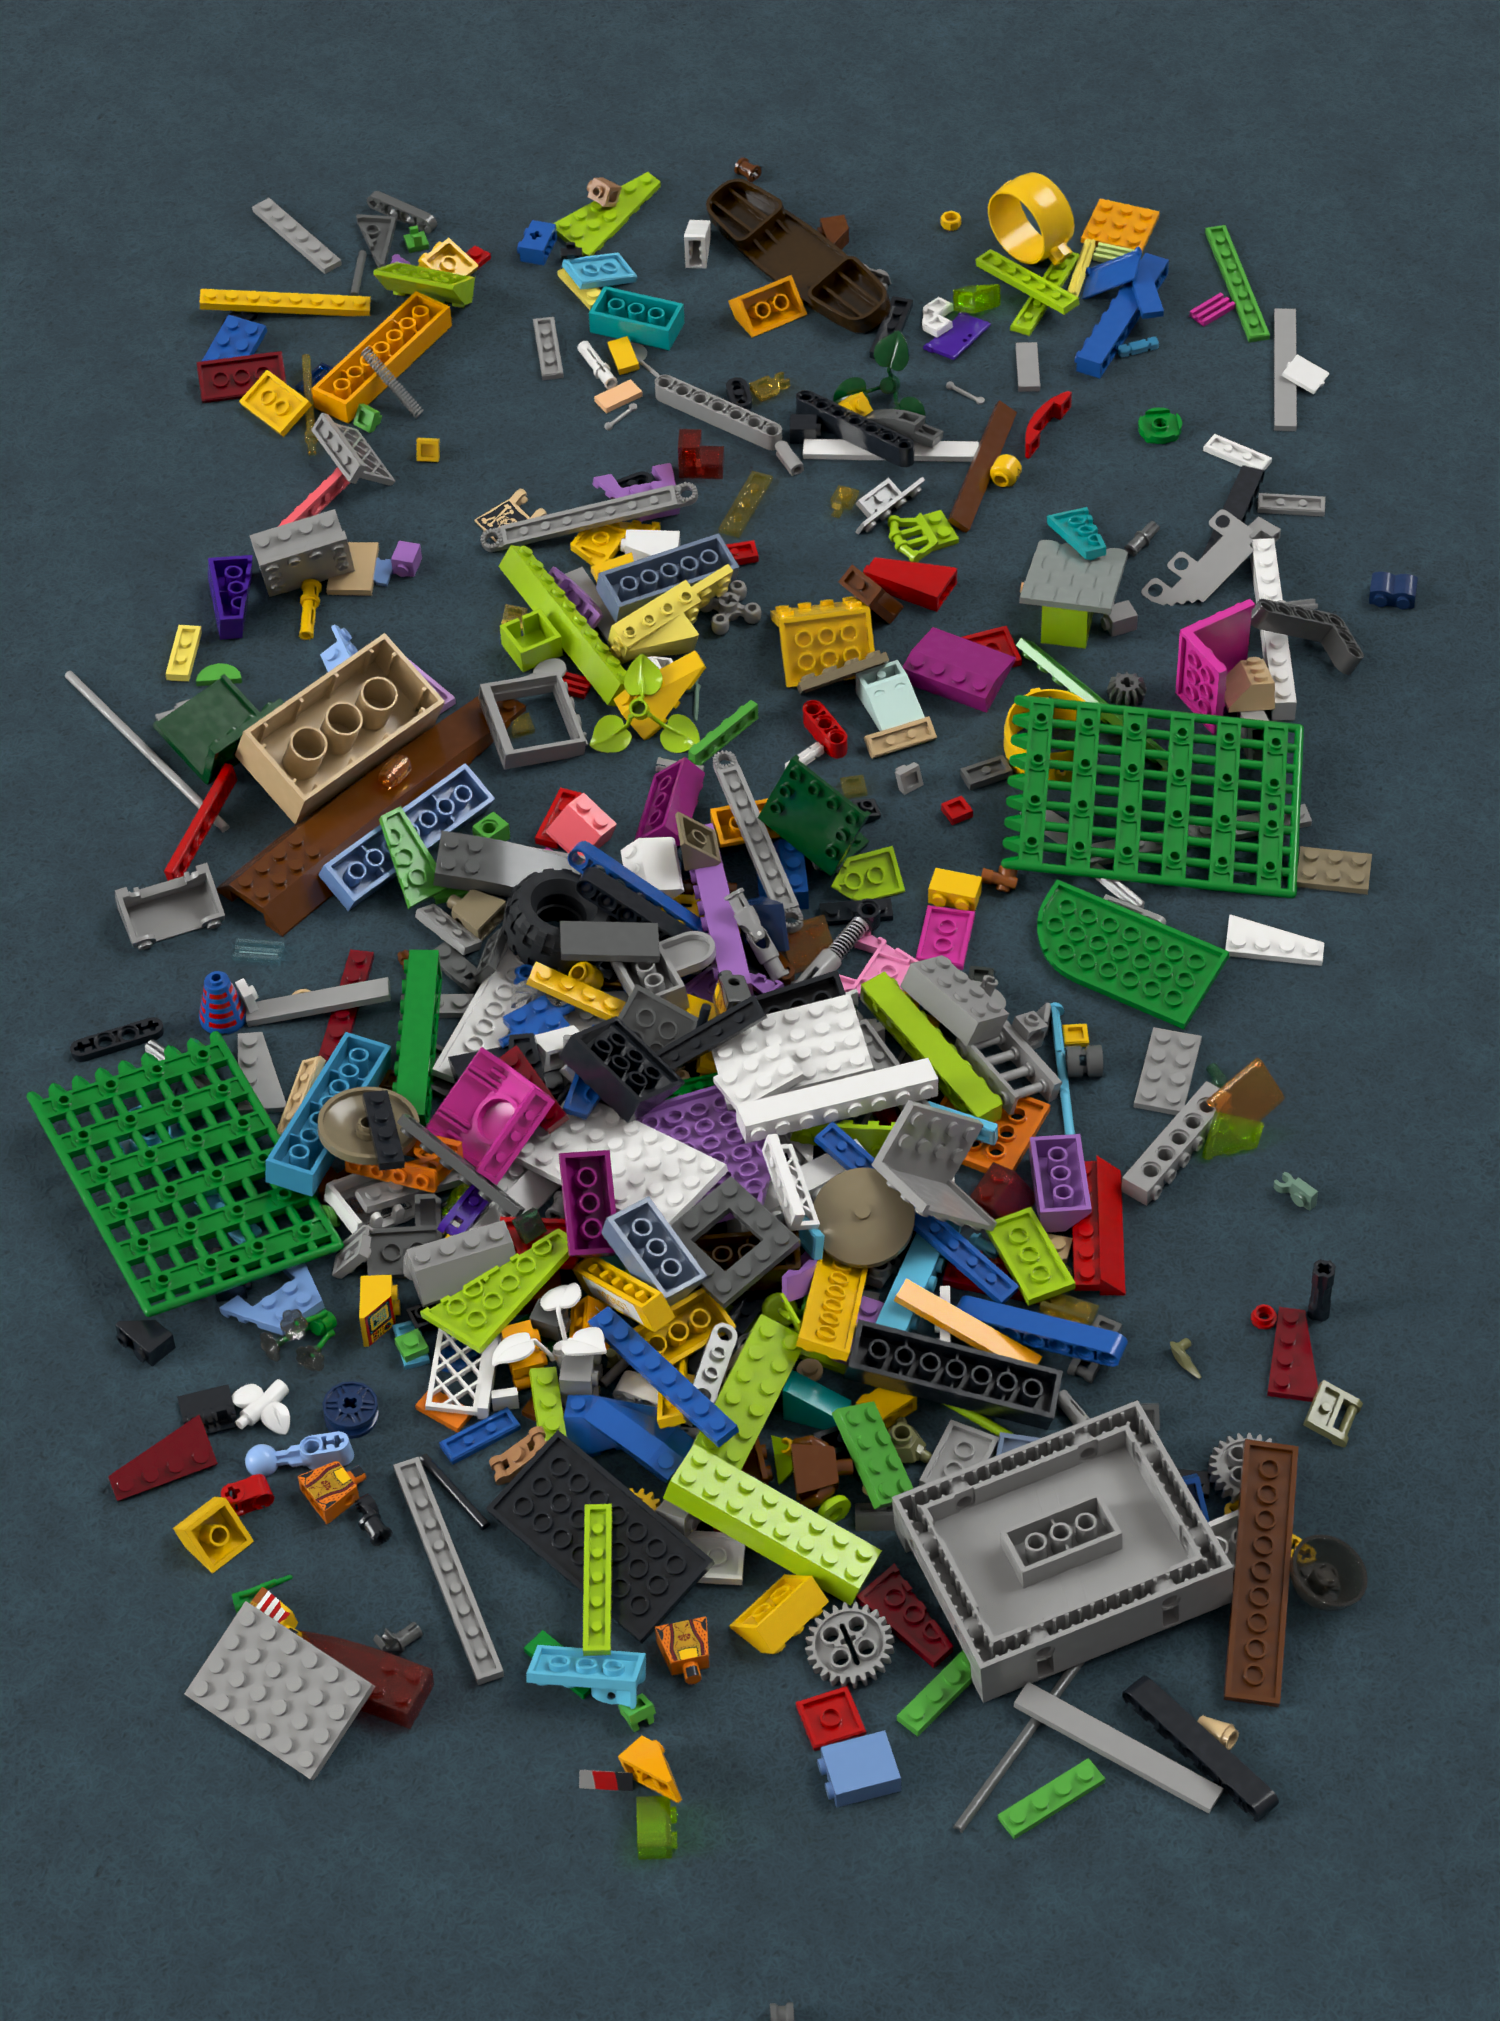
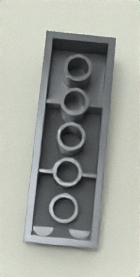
[433,831,580,897]

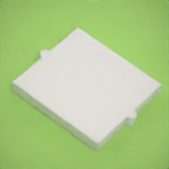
[1281,354,1329,394]

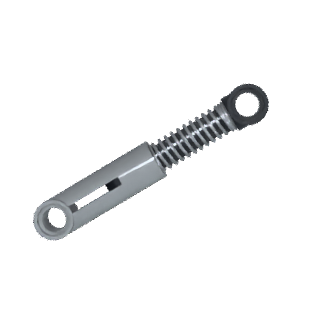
[793,898,880,984]

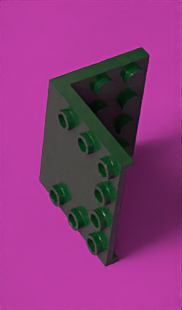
[153,674,284,785]
[758,755,871,876]

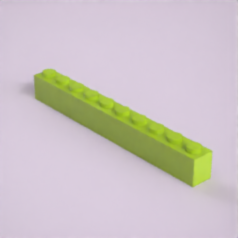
[498,545,627,706]

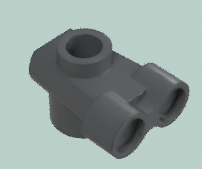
[865,1257,902,1289]

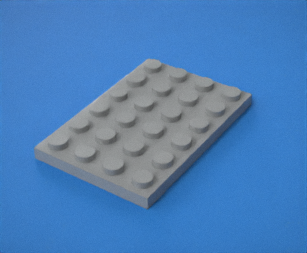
[184,1601,376,1780]

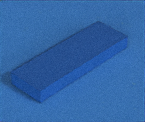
[1130,269,1164,319]
[439,1407,521,1465]

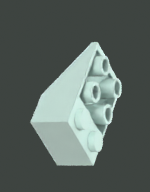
[856,660,925,731]

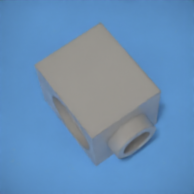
[1012,1011,1048,1050]

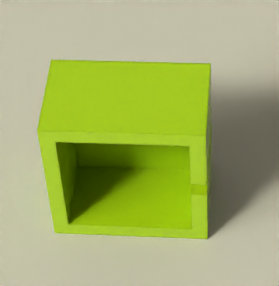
[500,609,563,672]

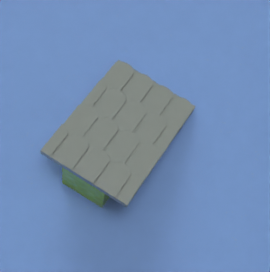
[1020,540,1128,649]

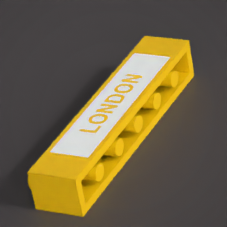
[572,1257,675,1332]

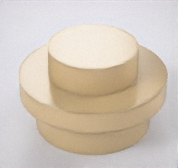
[797,1359,823,1381]

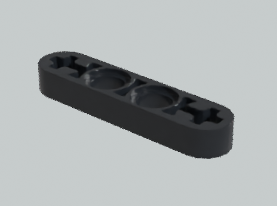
[70,1017,164,1062]

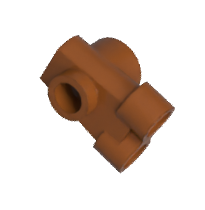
[981,865,1018,893]

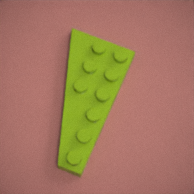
[553,172,661,257]
[420,1228,570,1354]

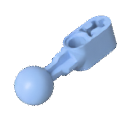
[245,1431,354,1477]

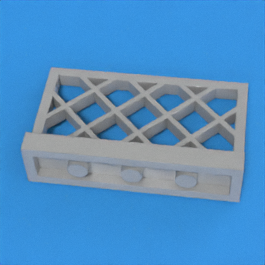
[311,413,395,485]

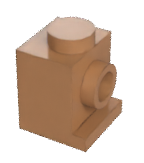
[587,177,622,207]

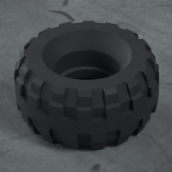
[502,868,616,975]

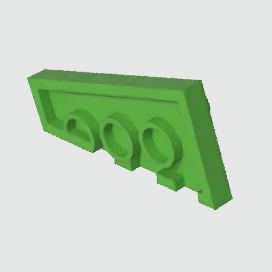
[379,806,448,909]

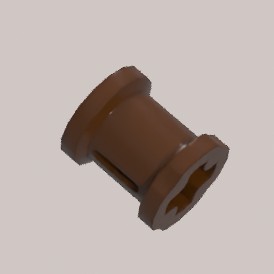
[734,157,762,183]

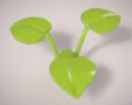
[590,654,700,753]

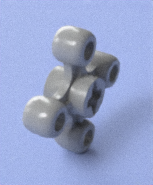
[699,580,761,635]

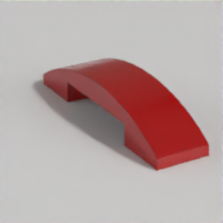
[1025,391,1072,459]

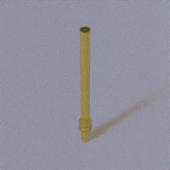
[302,354,318,456]

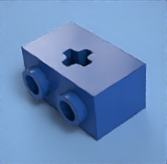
[517,220,557,266]

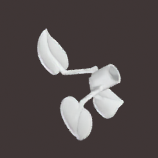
[492,1283,607,1370]

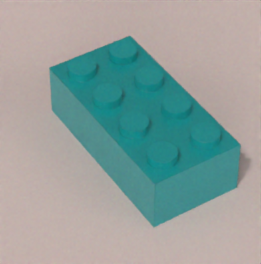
[589,286,684,350]

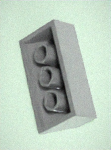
[406,1220,516,1307]

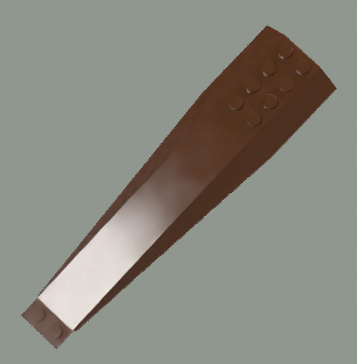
[216,695,526,937]

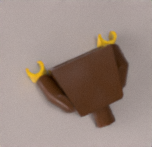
[781,1435,853,1510]

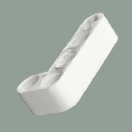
[613,1370,707,1426]

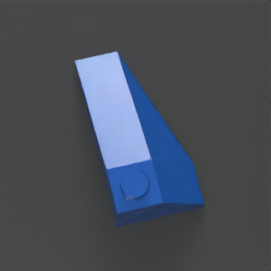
[564,1395,657,1457]
[583,1398,695,1484]

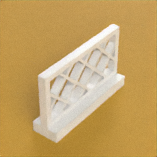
[425,1328,501,1420]

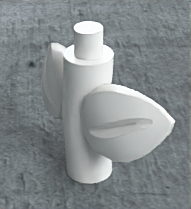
[231,1379,290,1435]

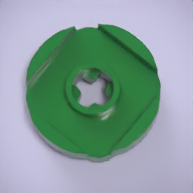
[1138,407,1182,444]

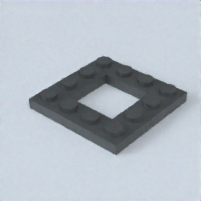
[671,1176,801,1309]

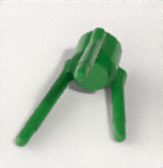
[232,1575,294,1614]

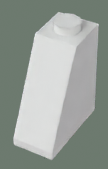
[684,220,711,268]
[621,529,680,561]

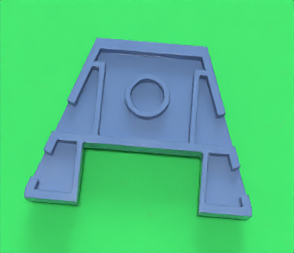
[219,1263,325,1336]

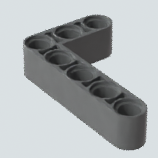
[1251,599,1364,675]

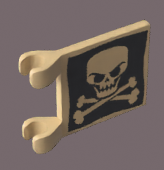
[474,489,547,542]

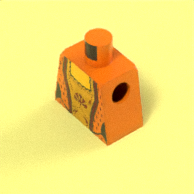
[298,1461,366,1524]
[655,1616,709,1684]

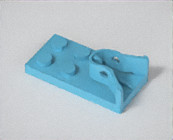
[526,1645,646,1709]

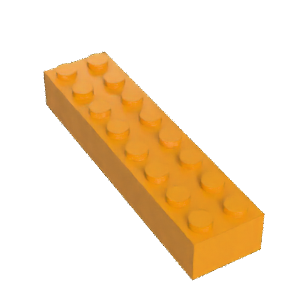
[311,291,452,424]

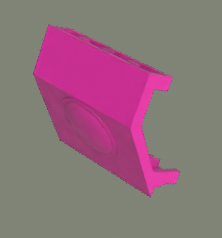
[425,1046,555,1185]

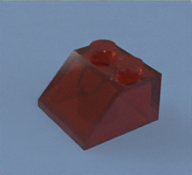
[970,1162,1035,1220]

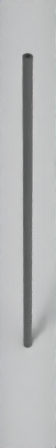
[953,1662,1085,1833]

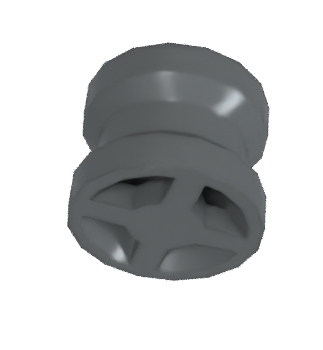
[770,2002,794,2021]

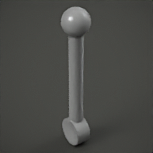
[946,381,985,405]
[604,403,637,430]

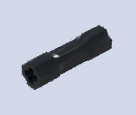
[1307,1259,1336,1322]

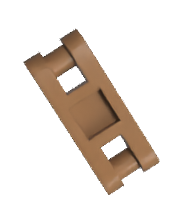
[489,1426,547,1485]

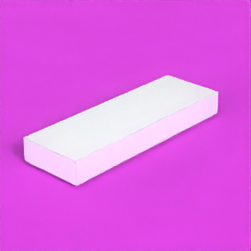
[1203,434,1272,471]

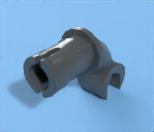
[373,1622,423,1653]

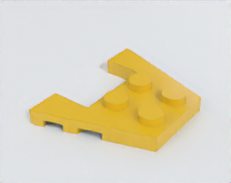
[570,520,661,566]

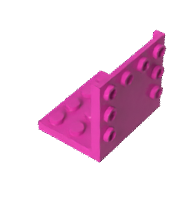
[1175,599,1255,736]

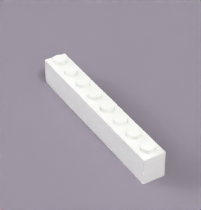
[736,1058,938,1143]

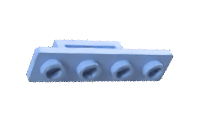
[320,624,358,672]

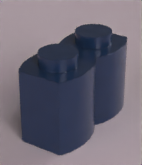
[1369,572,1418,609]

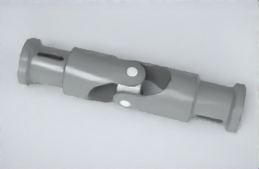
[724,887,789,981]

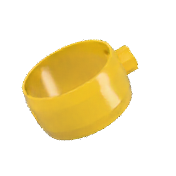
[988,172,1074,266]
[1004,688,1086,782]

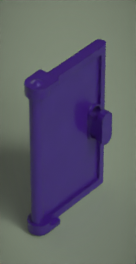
[923,310,991,360]

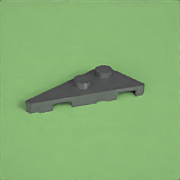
[356,214,397,268]

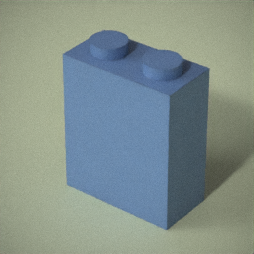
[817,1730,901,1807]

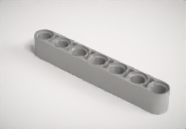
[655,375,782,450]

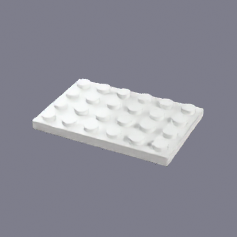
[711,994,874,1111]

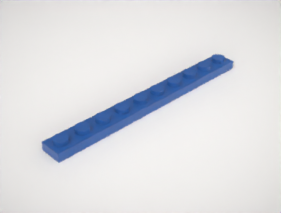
[814,1121,1019,1304]

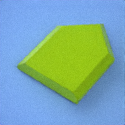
[831,846,906,901]

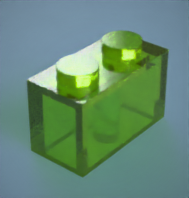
[637,1796,678,1860]

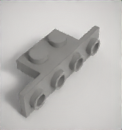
[855,477,925,534]

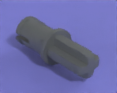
[1124,521,1160,556]

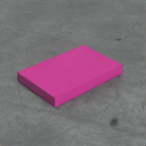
[916,905,975,970]

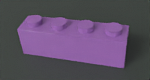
[1029,1134,1092,1232]

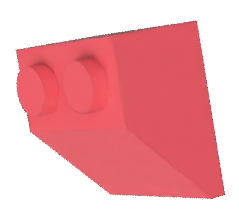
[546,793,617,856]

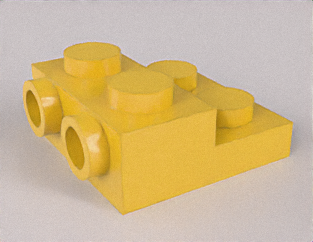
[418,238,479,276]

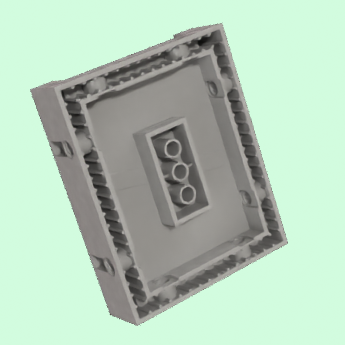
[892,1400,1233,1703]

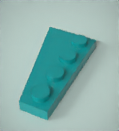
[1047,507,1106,560]

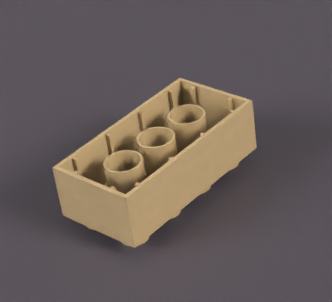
[235,633,445,824]

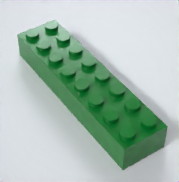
[392,950,442,1127]

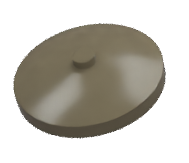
[318,1087,419,1165]
[813,1168,915,1268]

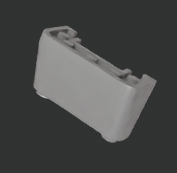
[115,863,225,950]

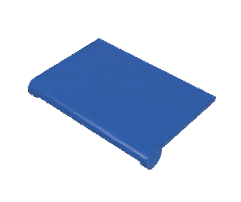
[1082,247,1142,299]

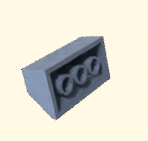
[601,1196,707,1306]

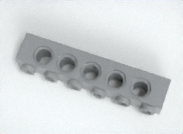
[1121,1081,1232,1206]

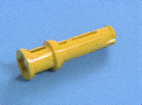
[299,579,322,640]

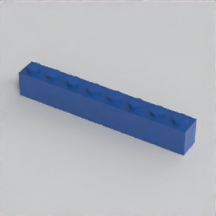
[1075,253,1169,378]

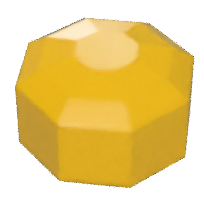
[941,211,961,231]

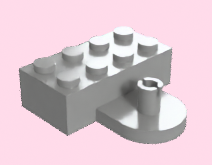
[610,931,716,1010]
[900,955,1009,1046]

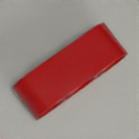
[803,700,848,759]

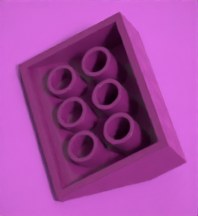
[903,627,1016,712]

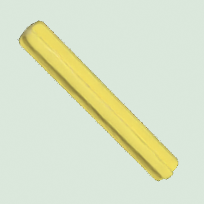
[1067,238,1096,297]

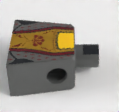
[713,970,751,1016]

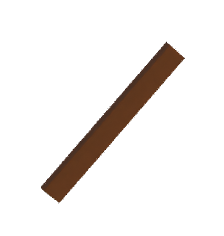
[948,400,1017,533]

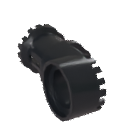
[354,1493,393,1546]

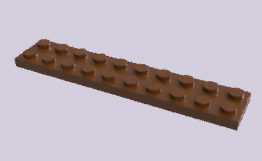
[1223,1439,1299,1707]

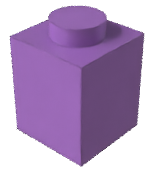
[391,541,422,577]

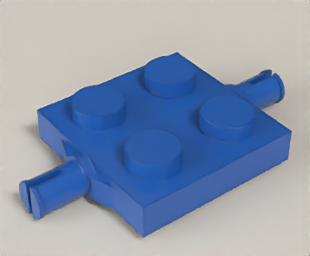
[498,995,575,1048]

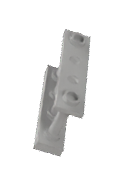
[954,1020,1062,1115]

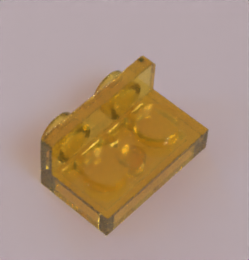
[1039,1294,1099,1326]

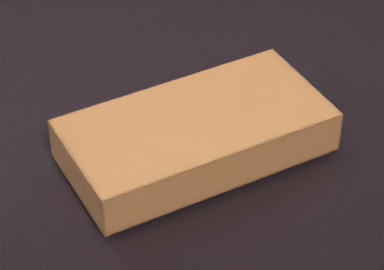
[594,379,642,413]

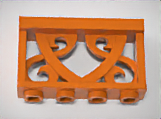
[345,1135,463,1193]

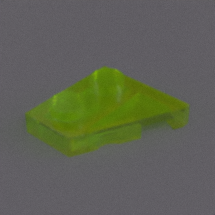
[1202,1111,1264,1160]

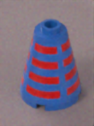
[199,971,246,1035]

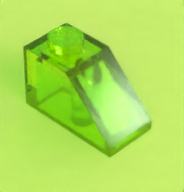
[953,284,1001,314]

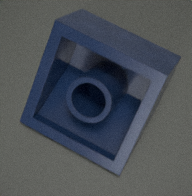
[740,896,790,953]

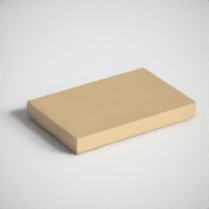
[327,542,379,596]

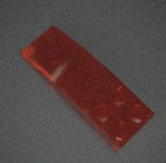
[298,1630,434,1729]

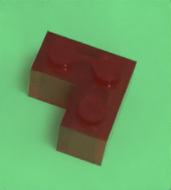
[678,429,725,479]

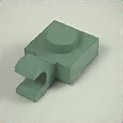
[1274,1172,1318,1211]

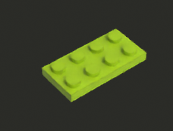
[985,1207,1075,1306]

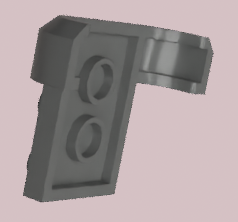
[366,1194,442,1279]

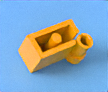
[500,1320,548,1392]

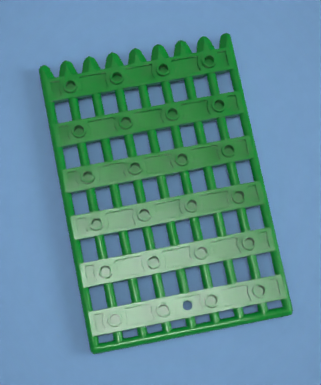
[1001,695,1304,898]
[26,1031,344,1317]

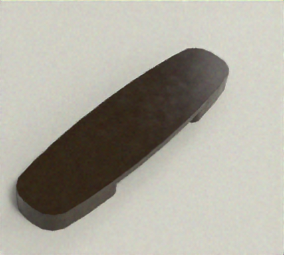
[706,179,891,333]

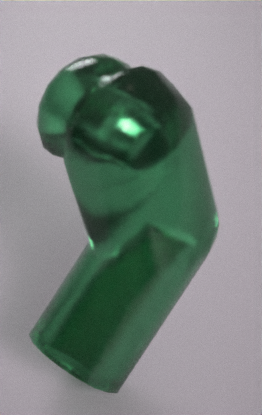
[1206,1063,1228,1090]

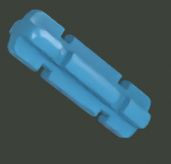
[1117,337,1159,358]

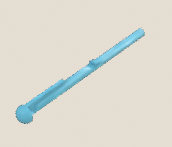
[1050,1002,1075,1135]

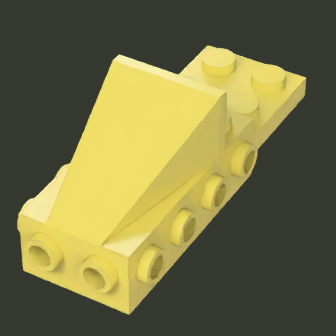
[607,564,733,664]

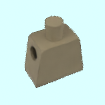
[447,890,506,941]

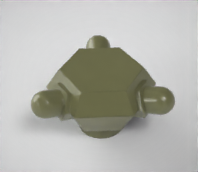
[887,1417,932,1463]

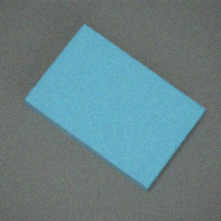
[562,252,637,290]

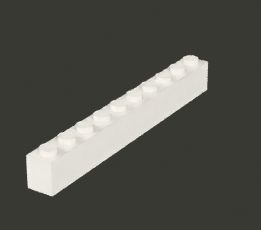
[1250,538,1297,721]

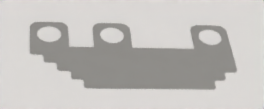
[1142,509,1254,606]

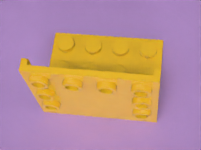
[770,596,875,687]

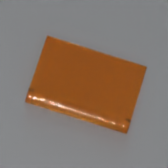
[1206,1057,1285,1141]

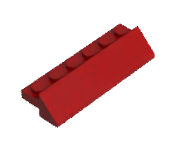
[1072,1155,1126,1295]

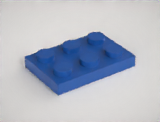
[202,315,268,361]

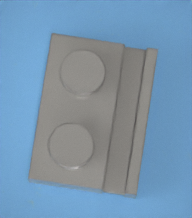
[332,1224,373,1279]

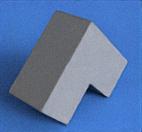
[1248,517,1281,546]

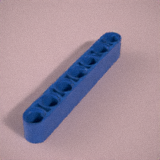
[568,841,708,933]
[957,1296,1128,1367]

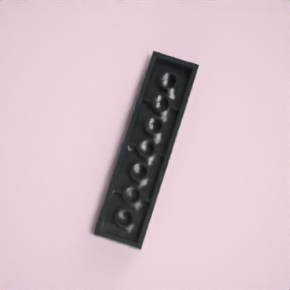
[843,1319,1063,1430]

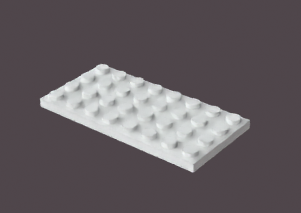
[513,1101,728,1226]

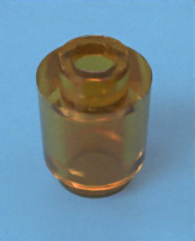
[378,755,412,789]

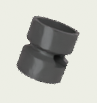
[1066,1045,1103,1078]

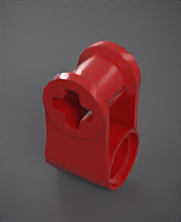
[221,1474,275,1516]

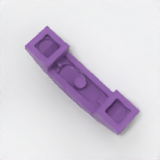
[548,567,603,630]
[782,1251,818,1302]

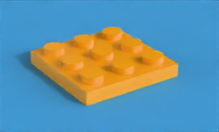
[1081,199,1160,253]

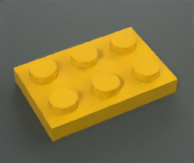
[239,370,312,437]

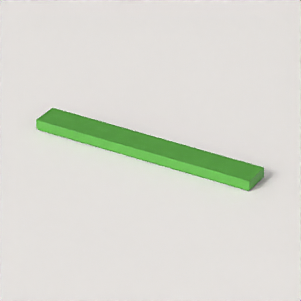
[1205,225,1270,342]

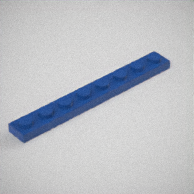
[588,1306,739,1448]

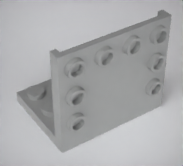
[249,509,355,597]
[872,1100,997,1231]

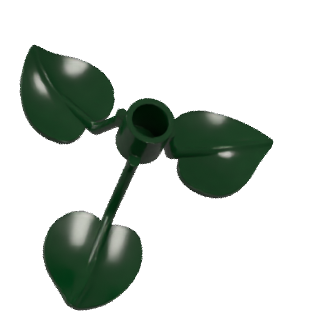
[833,330,926,424]

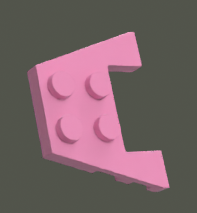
[839,932,918,997]

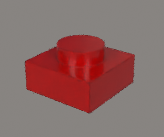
[466,246,491,270]
[941,795,973,825]

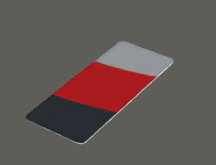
[579,1770,633,1791]

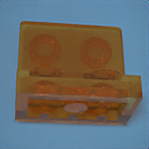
[785,915,834,973]

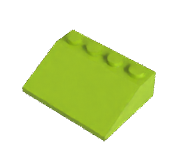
[374,262,475,307]

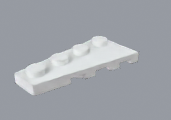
[1225,915,1324,966]

